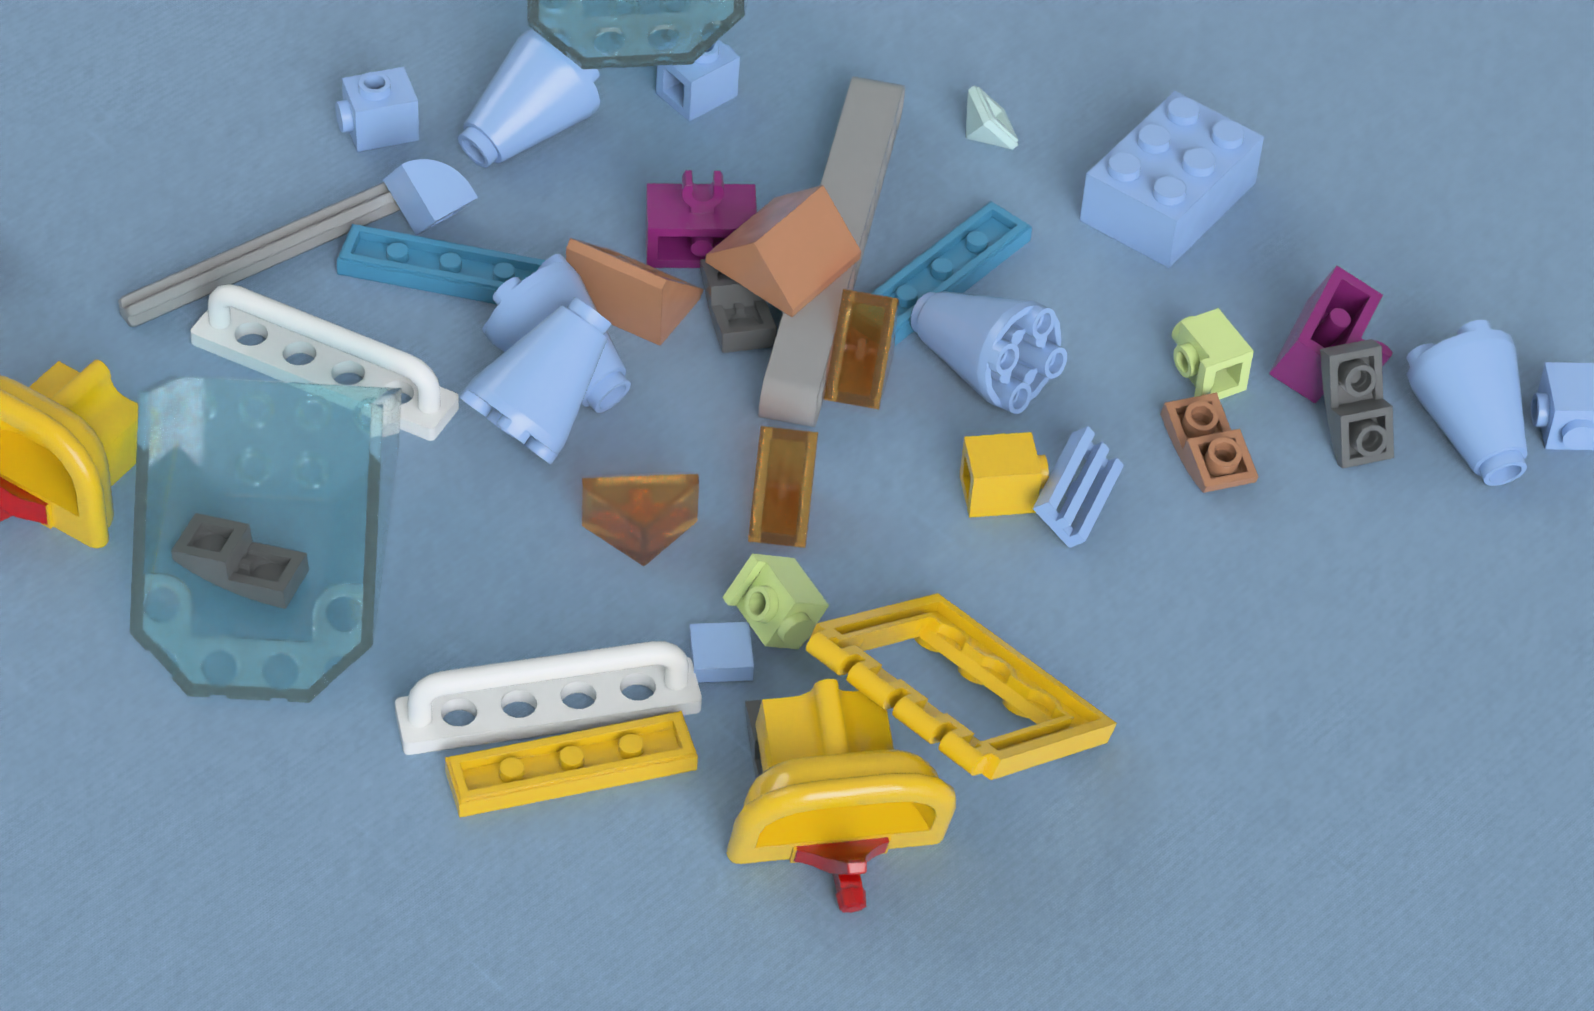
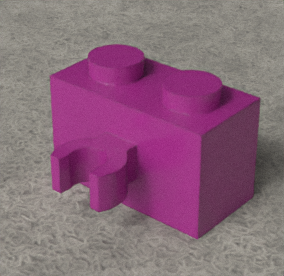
[645,170,757,268]
[1269,265,1393,404]

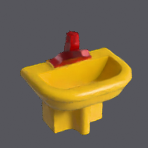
[0,359,152,548]
[726,679,956,913]

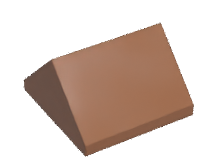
[705,185,861,317]
[566,238,704,346]

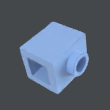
[656,29,740,122]
[335,67,419,152]
[1531,362,1594,450]

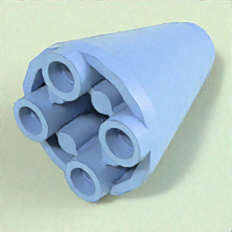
[458,22,600,168]
[482,254,631,413]
[911,291,1067,414]
[459,297,612,465]
[1406,320,1528,486]

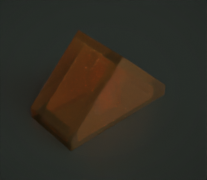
[824,289,899,409]
[748,426,819,548]
[581,474,699,566]

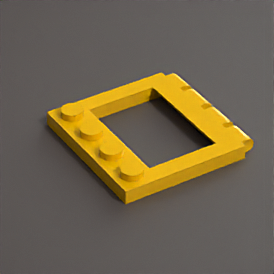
[806,593,1117,780]

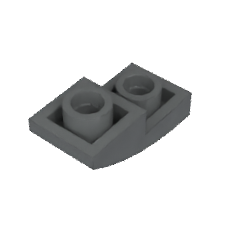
[1320,339,1394,469]

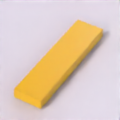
[445,711,698,818]

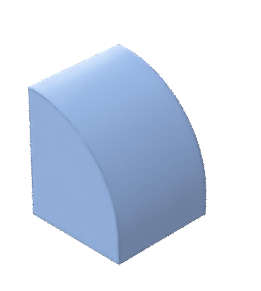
[383,159,478,236]

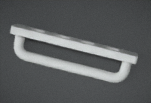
[190,284,459,441]
[395,641,702,755]

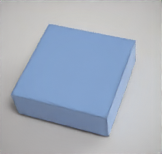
[689,622,754,683]

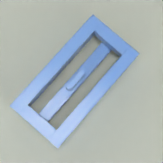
[1033,426,1124,548]

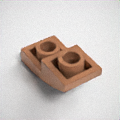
[1160,392,1258,493]

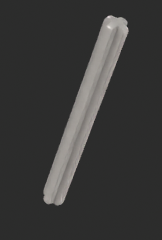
[118,182,400,327]

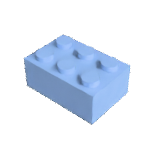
[1080,91,1264,268]

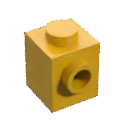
[960,432,1049,518]

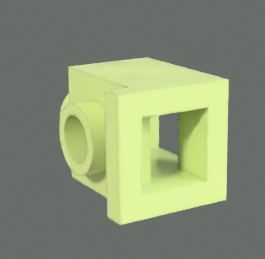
[1172,308,1254,400]
[722,553,829,649]

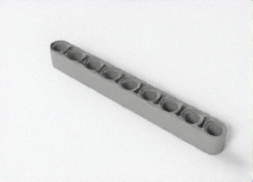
[759,76,905,427]

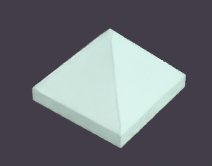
[966,85,1018,150]

